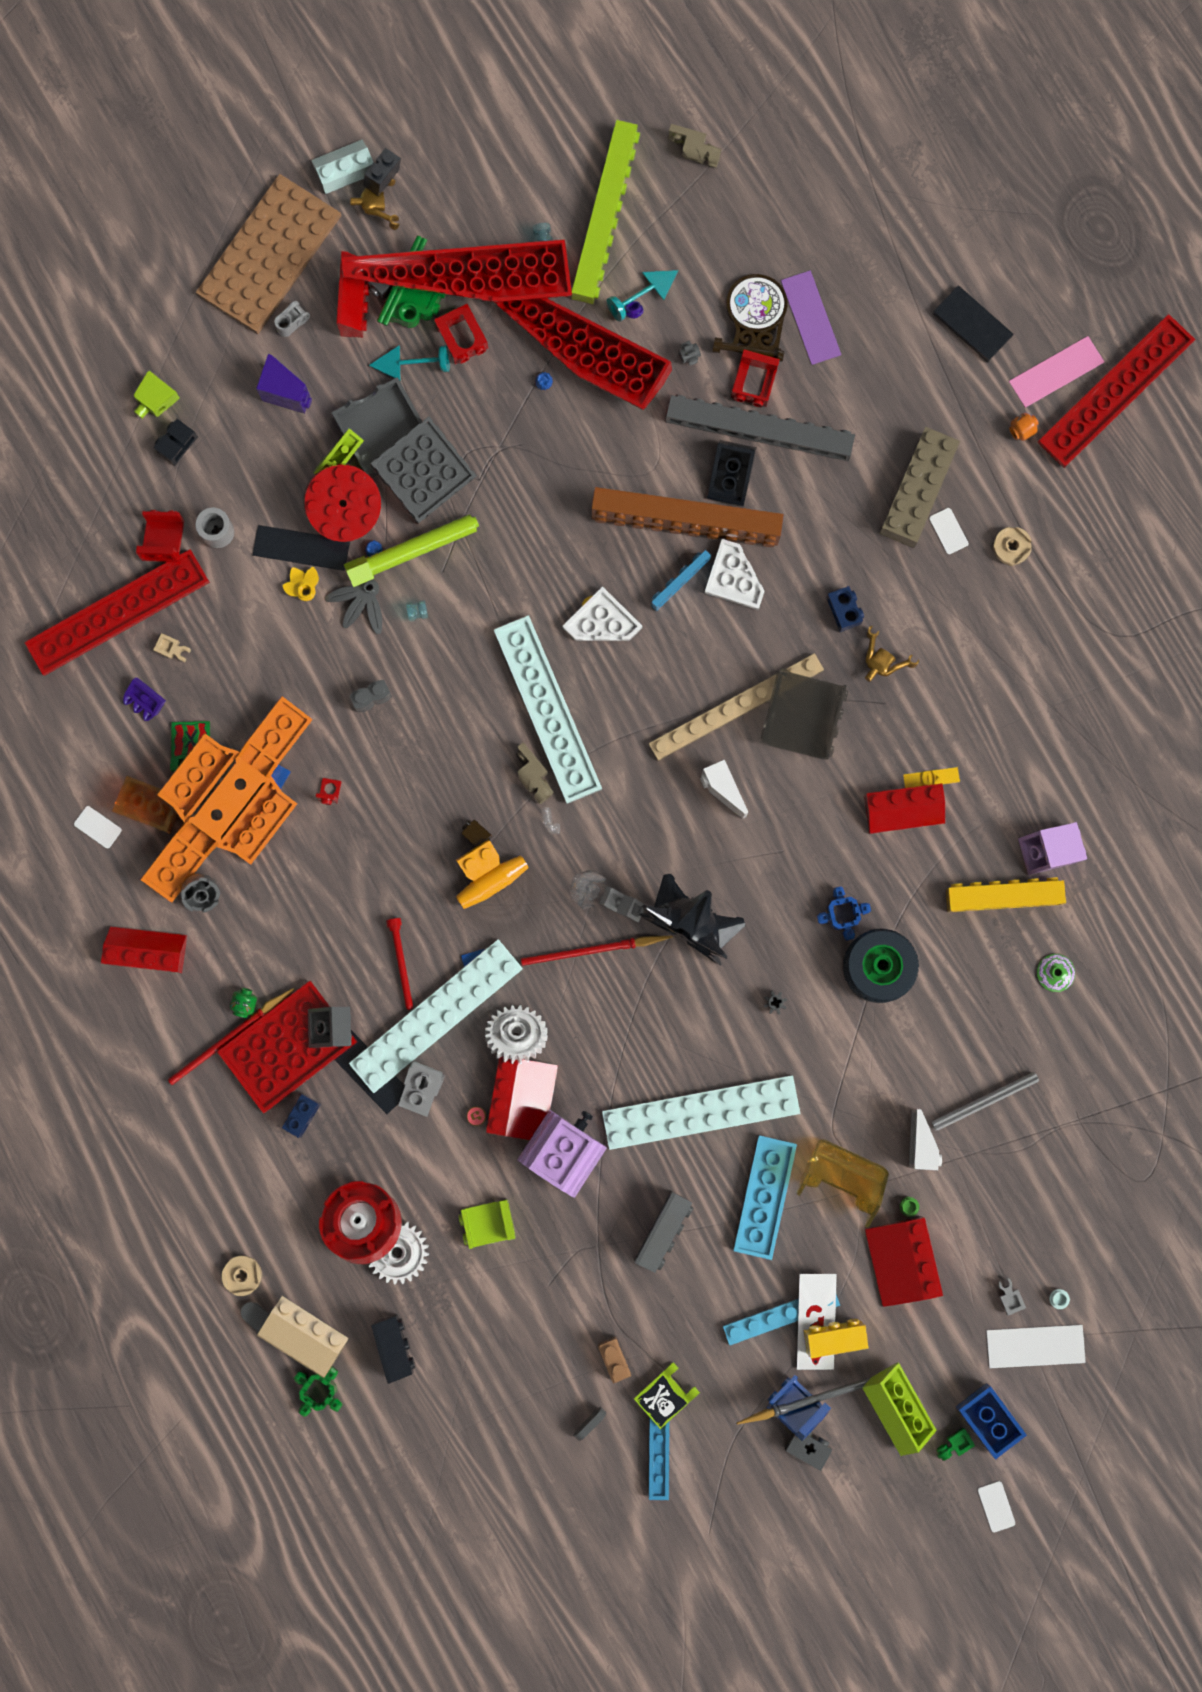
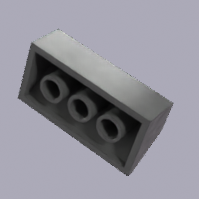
[634,1191,693,1273]

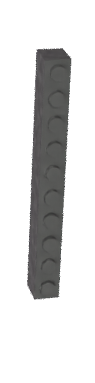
[666,395,855,462]

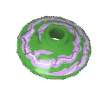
[1037,954,1075,992]

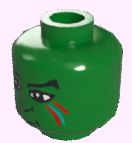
[230,988,257,1018]

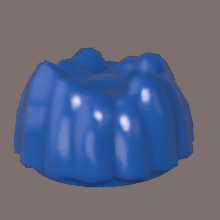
[535,372,553,390]
[365,540,383,556]

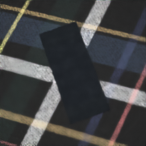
[252,525,350,571]
[335,1030,405,1114]

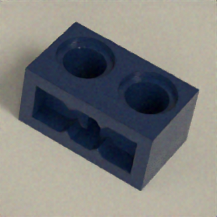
[826,586,864,632]
[282,1094,321,1138]

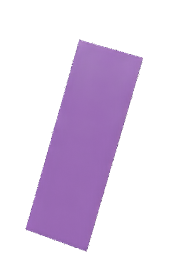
[781,270,841,365]

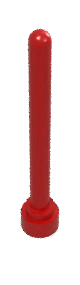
[386,918,413,1010]

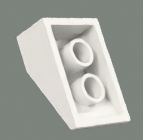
[700,760,748,819]
[909,1109,942,1170]

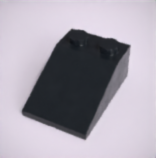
[707,440,757,506]

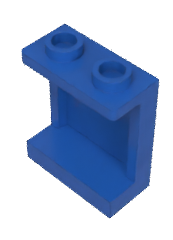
[767,1375,831,1441]

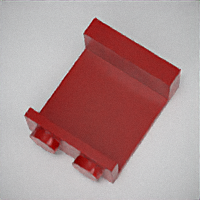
[136,510,184,562]

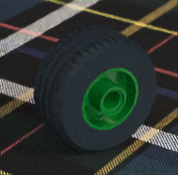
[843,928,919,1003]

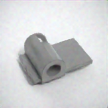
[398,1061,445,1117]

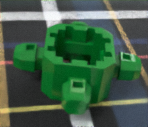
[294,1366,343,1417]

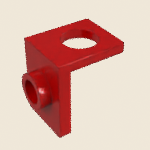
[316,778,342,805]

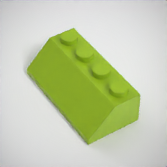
[862,1362,937,1456]

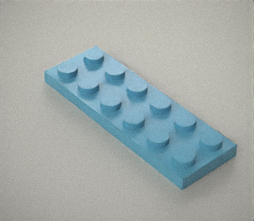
[733,1135,797,1260]

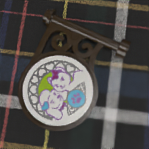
[712,274,788,362]

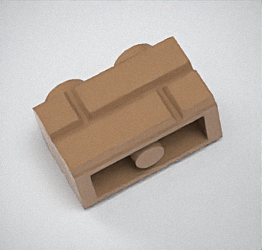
[598,1336,631,1384]

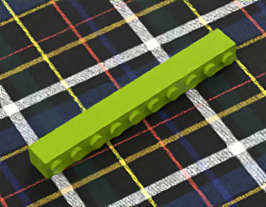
[572,120,640,304]

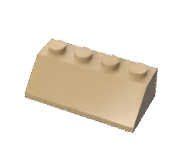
[257,1296,349,1378]

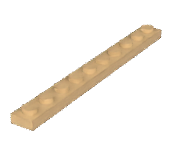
[649,653,824,761]

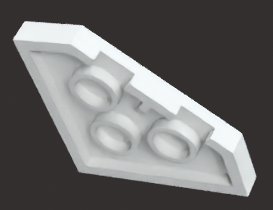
[705,539,764,610]
[562,587,643,641]

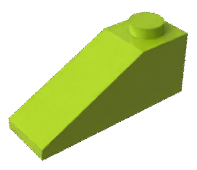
[313,428,364,474]

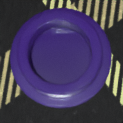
[625,301,644,319]

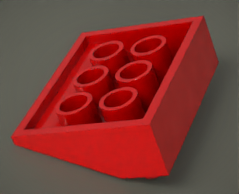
[486,1056,558,1140]
[865,1216,943,1307]

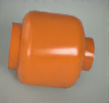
[1009,413,1039,441]

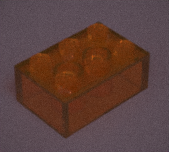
[112,776,178,834]

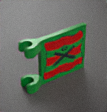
[170,721,210,773]

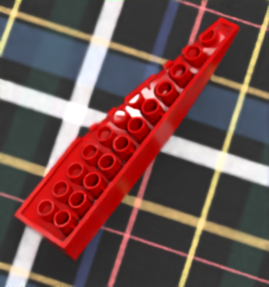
[341,239,572,302]
[494,298,672,410]

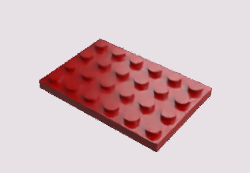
[217,981,357,1114]

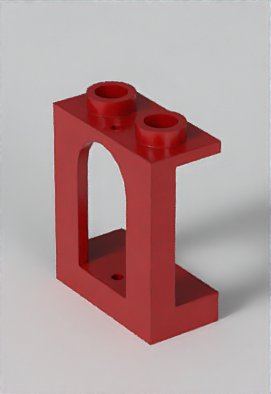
[434,303,488,365]
[731,350,780,408]

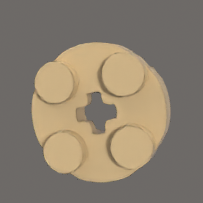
[992,527,1032,566]
[222,1256,262,1296]

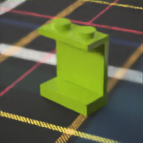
[458,1199,516,1249]

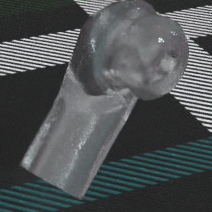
[541,808,561,835]

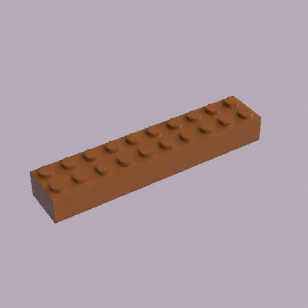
[592,487,784,547]

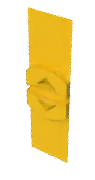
[903,767,960,788]

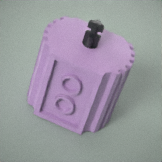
[517,1110,607,1198]

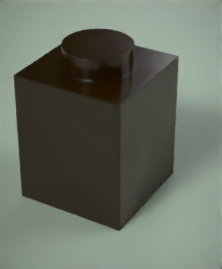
[462,819,492,847]

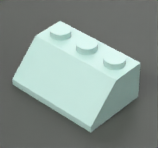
[311,140,374,194]

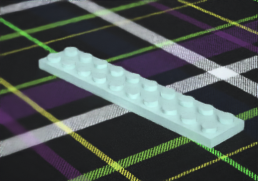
[494,615,602,804]
[349,939,523,1093]
[602,1075,800,1150]

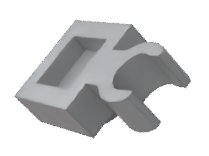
[998,1278,1026,1315]

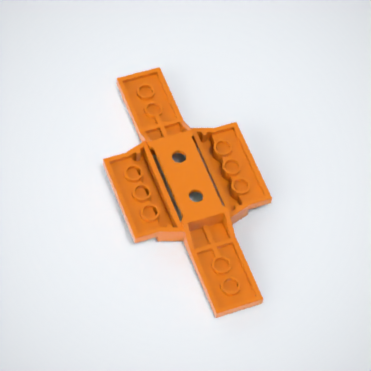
[140,696,313,903]

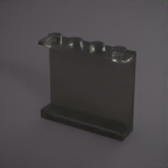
[759,668,848,760]

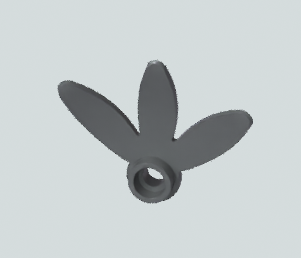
[325,580,382,634]

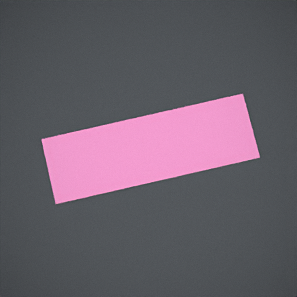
[1009,336,1104,408]

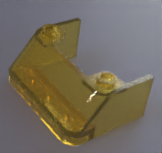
[797,1140,889,1228]

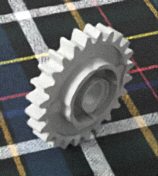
[485,1005,548,1064]
[369,1222,429,1284]

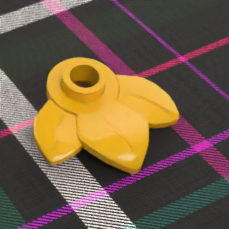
[282,567,319,601]

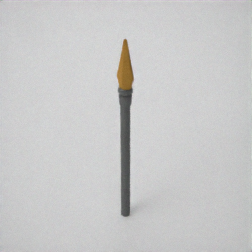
[736,1377,871,1425]

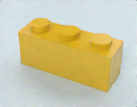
[803,1319,868,1358]

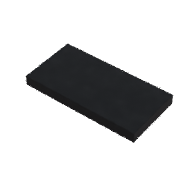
[933,285,1014,362]

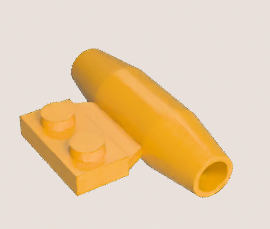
[456,840,529,909]

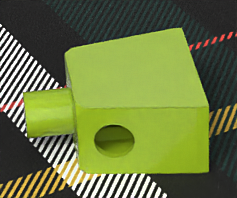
[133,371,180,419]

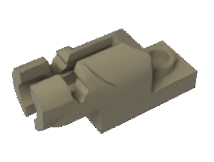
[668,124,722,168]
[517,743,554,804]

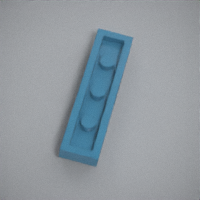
[651,550,711,612]
[649,1418,670,1500]

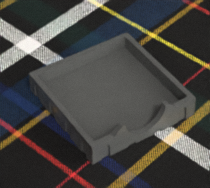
[331,377,422,478]
[370,416,477,524]

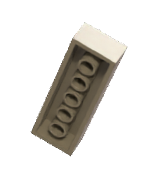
[879,427,960,548]

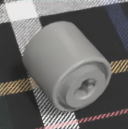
[195,507,235,548]

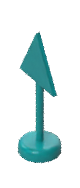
[606,270,678,322]
[369,345,450,381]

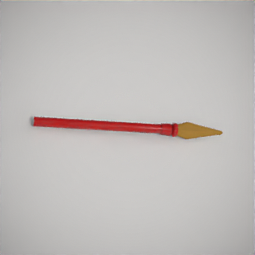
[521,935,673,966]
[168,988,294,1085]

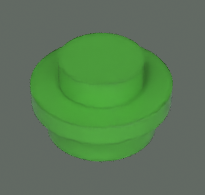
[899,1197,919,1217]

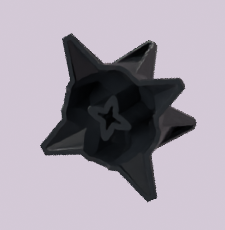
[639,873,746,966]

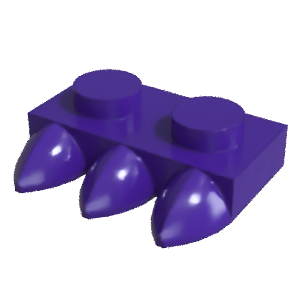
[123,677,166,721]

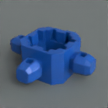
[817,886,871,941]

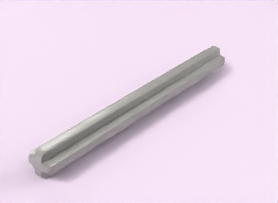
[932,1072,1039,1130]

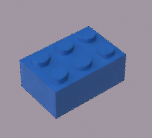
[955,1383,1027,1460]

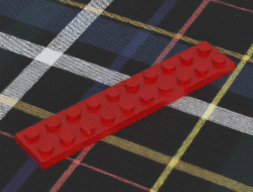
[1037,314,1196,468]
[24,549,210,676]

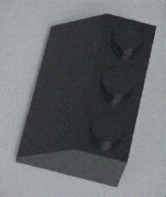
[371,1315,416,1384]

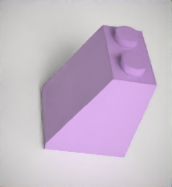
[1018,822,1087,875]

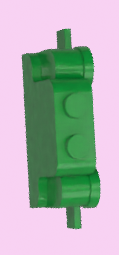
[377,235,447,328]

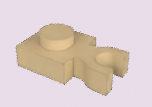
[154,633,191,662]

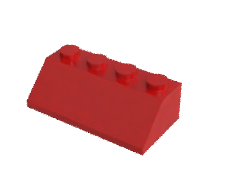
[337,251,370,338]
[864,783,945,834]
[101,926,187,973]

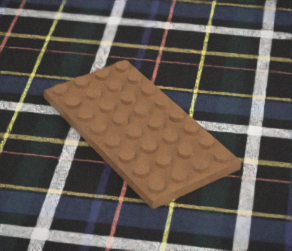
[196,174,342,334]

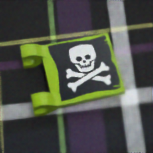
[634,1362,700,1429]

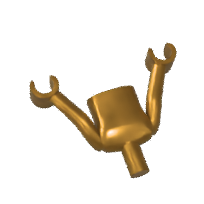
[350,176,399,230]
[865,626,919,682]

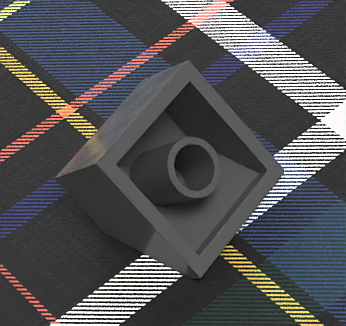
[308,1007,352,1048]

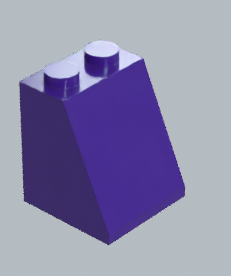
[256,354,312,414]

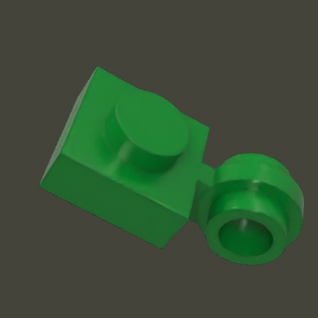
[936,1428,975,1461]

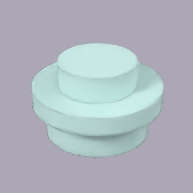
[1049,1289,1070,1309]

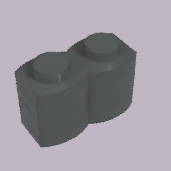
[350,680,392,712]

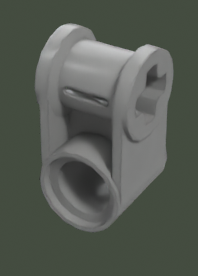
[274,301,310,337]

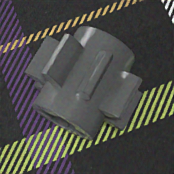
[678,340,701,366]
[764,991,787,1015]

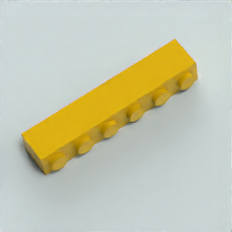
[946,877,1066,912]

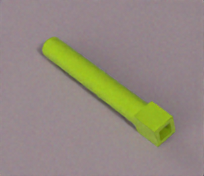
[343,514,479,587]

